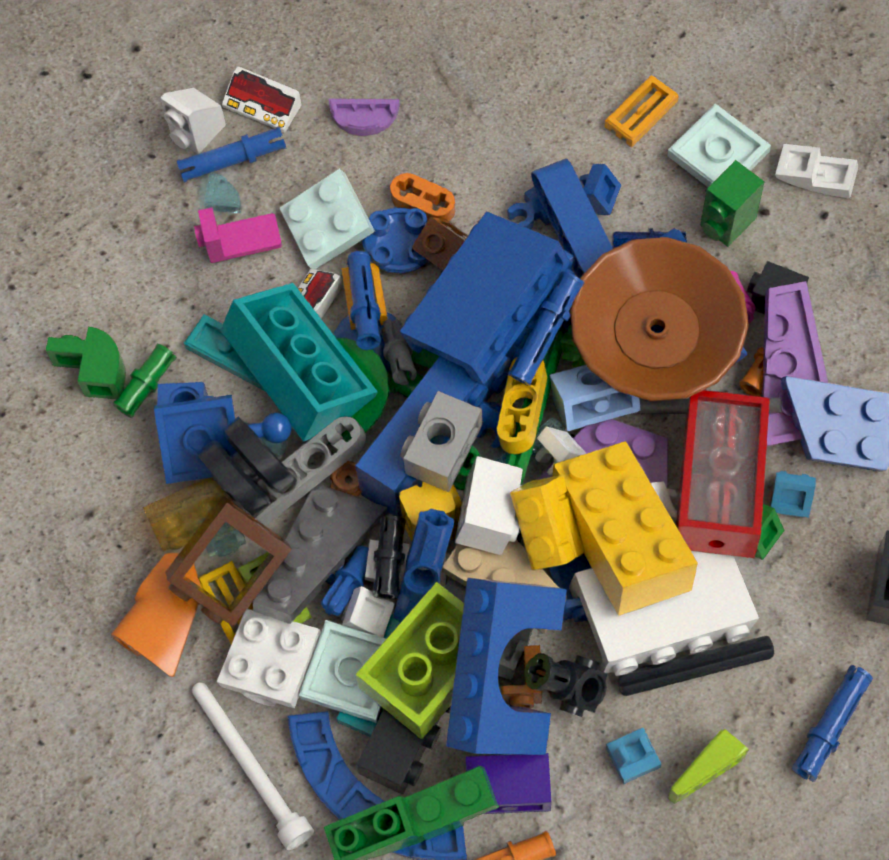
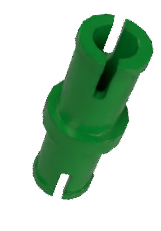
[113,343,177,418]

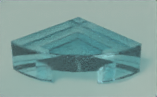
[204,172,242,213]

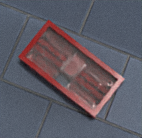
[676,390,770,558]

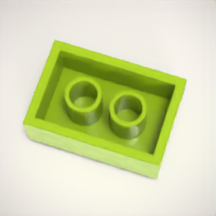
[356,582,464,739]

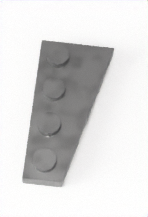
[253,484,387,624]

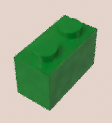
[700,160,765,247]

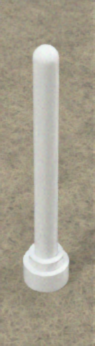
[192,682,314,850]

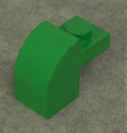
[45,326,126,399]

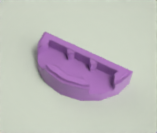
[328,99,400,136]

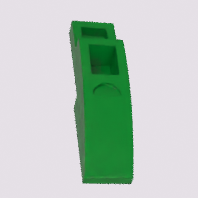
[324,766,499,860]

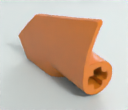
[111,553,201,677]

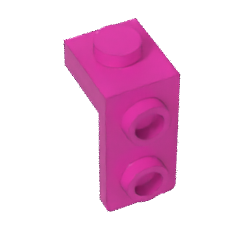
[194,207,282,263]

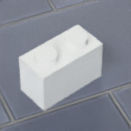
[455,456,523,555]

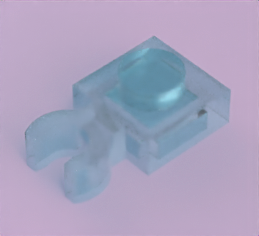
[201,518,246,558]

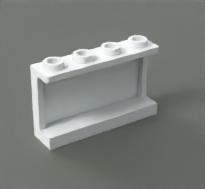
[569,551,759,676]

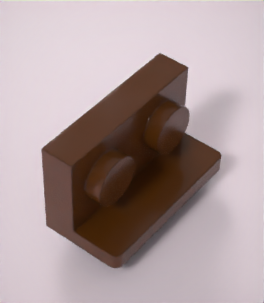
[412,217,469,271]

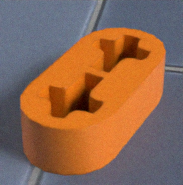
[390,173,456,221]

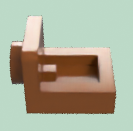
[501,645,546,709]

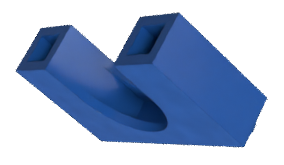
[446,578,567,755]

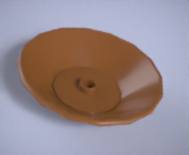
[570,237,749,401]

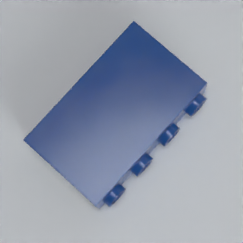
[400,211,570,385]

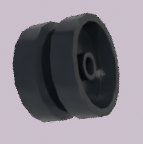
[197,416,297,518]

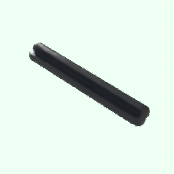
[617,636,775,696]

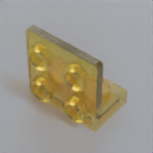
[142,477,228,552]

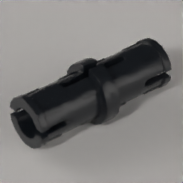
[372,515,406,600]

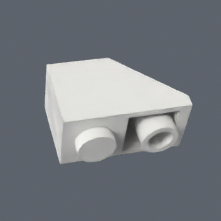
[160,88,226,154]

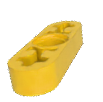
[497,357,547,454]

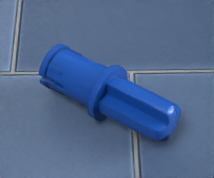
[321,546,369,616]

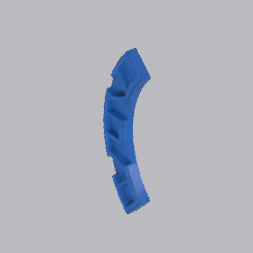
[288,711,467,860]

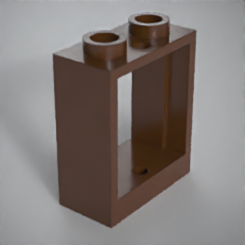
[165,495,292,627]

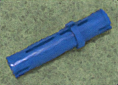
[176,126,287,183]
[347,251,381,350]
[508,271,584,386]
[792,665,873,782]

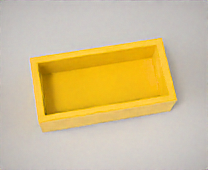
[552,441,698,616]

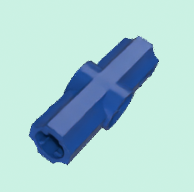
[393,509,454,622]

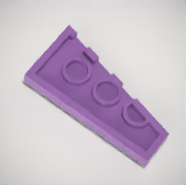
[762,281,828,446]

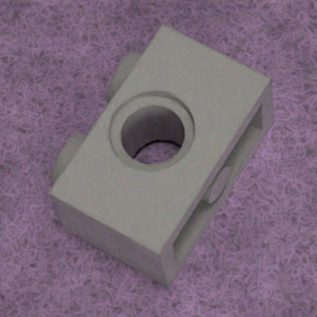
[400,391,482,492]

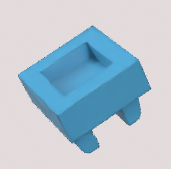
[770,471,816,518]
[606,728,661,785]

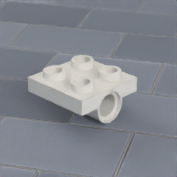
[217,609,321,708]

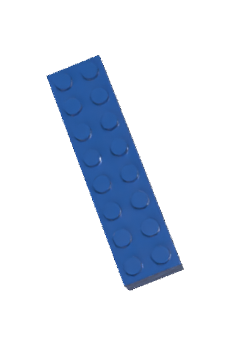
[355,250,575,517]

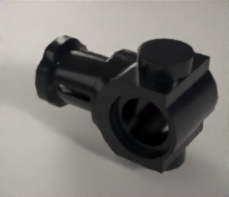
[524,653,608,717]

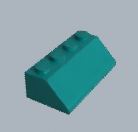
[220,283,378,442]

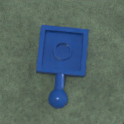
[154,395,292,484]

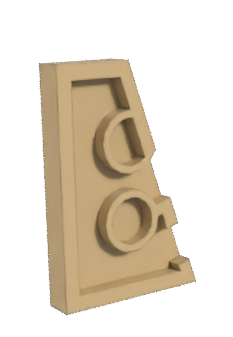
[442,539,567,634]

